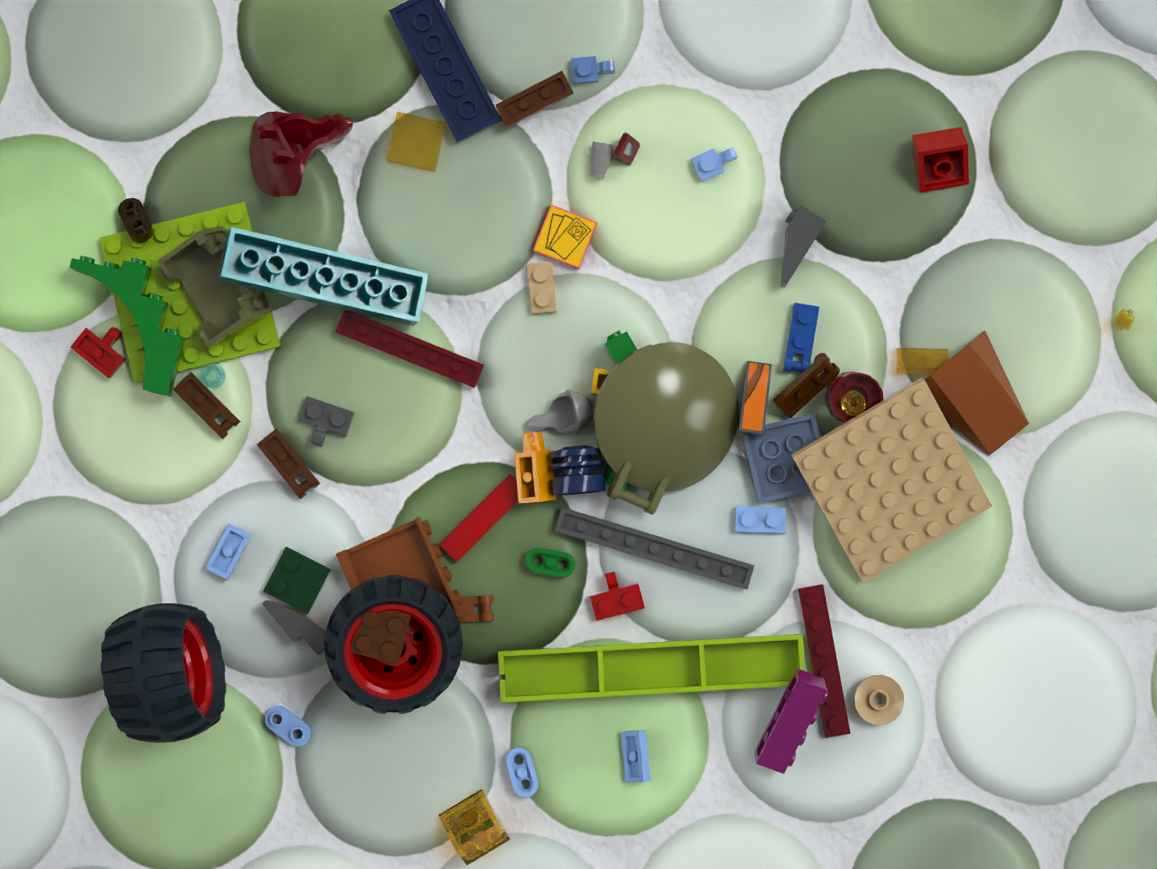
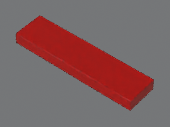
[439,474,518,562]

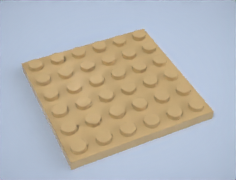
[791,378,992,583]

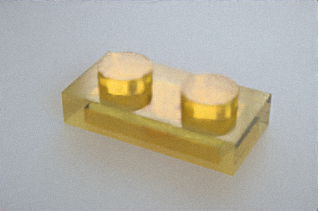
[896,348,948,374]

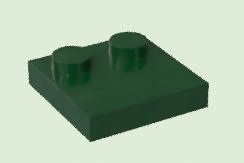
[263,547,331,614]

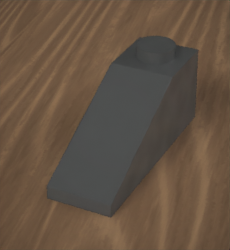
[781,206,826,288]

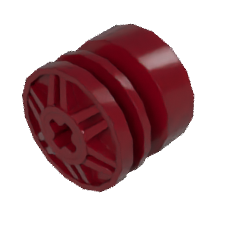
[825,371,884,423]

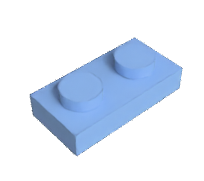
[735,506,786,533]
[205,524,252,580]
[621,730,651,782]

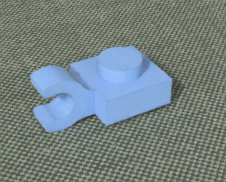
[691,147,737,182]

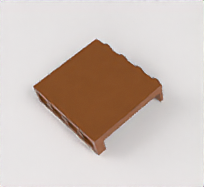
[336,517,463,612]

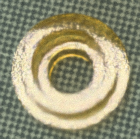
[1113,308,1135,332]
[841,391,866,416]

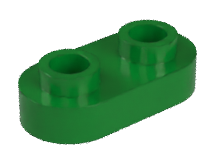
[525,548,575,577]

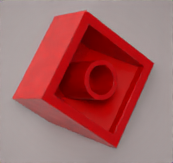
[912,127,969,193]

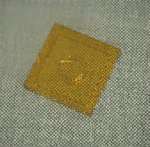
[386,112,446,172]

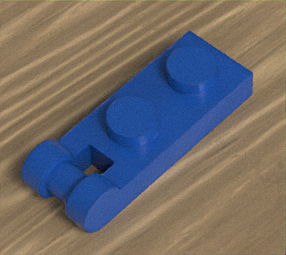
[783,303,819,374]

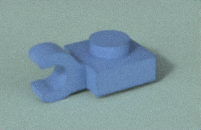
[571,56,615,85]

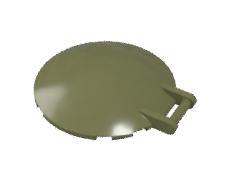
[593,342,739,515]

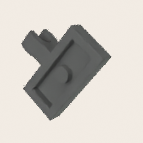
[298,396,355,447]

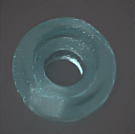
[200,364,226,389]

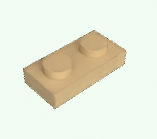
[527,261,557,314]

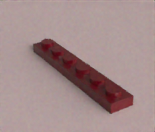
[335,310,484,388]
[798,584,851,738]

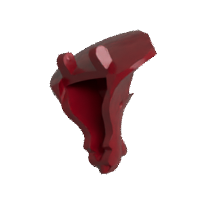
[250,111,353,197]

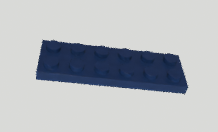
[389,0,502,144]

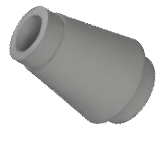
[589,141,614,179]

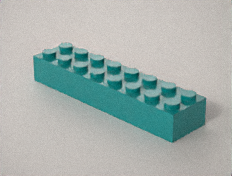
[217,227,429,326]

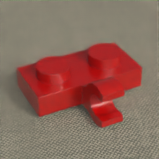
[70,327,126,379]
[590,572,645,621]

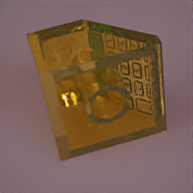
[439,789,510,865]

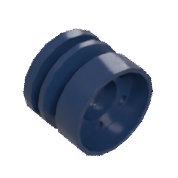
[549,445,605,495]

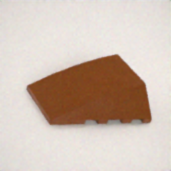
[924,331,1029,455]

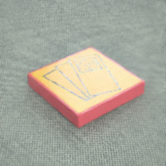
[533,205,597,269]

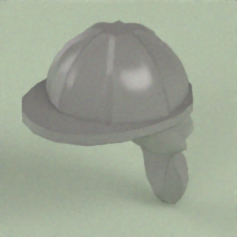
[524,389,593,433]

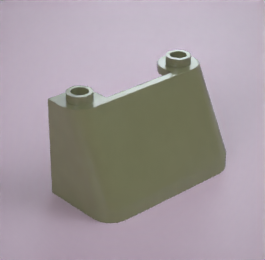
[157,226,272,348]

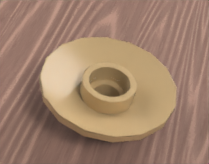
[854,675,904,725]

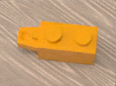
[514,432,556,503]

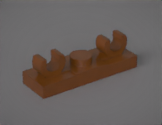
[496,71,574,128]

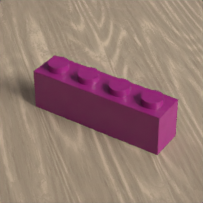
[754,668,828,774]

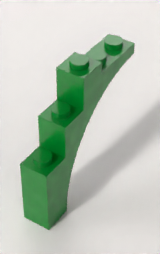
[69,256,186,397]

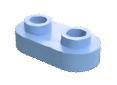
[265,706,312,746]
[506,747,538,797]

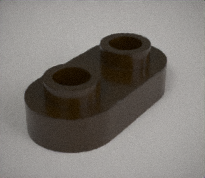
[118,198,154,243]

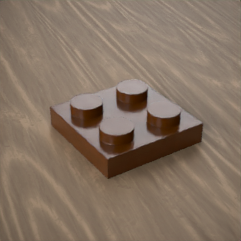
[351,611,411,664]

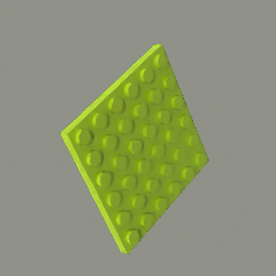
[100,202,281,383]

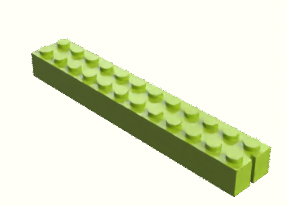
[498,634,805,703]

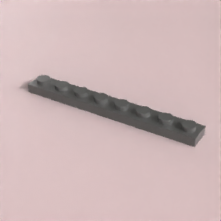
[555,507,755,590]

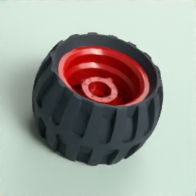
[324,575,463,714]
[100,603,226,743]

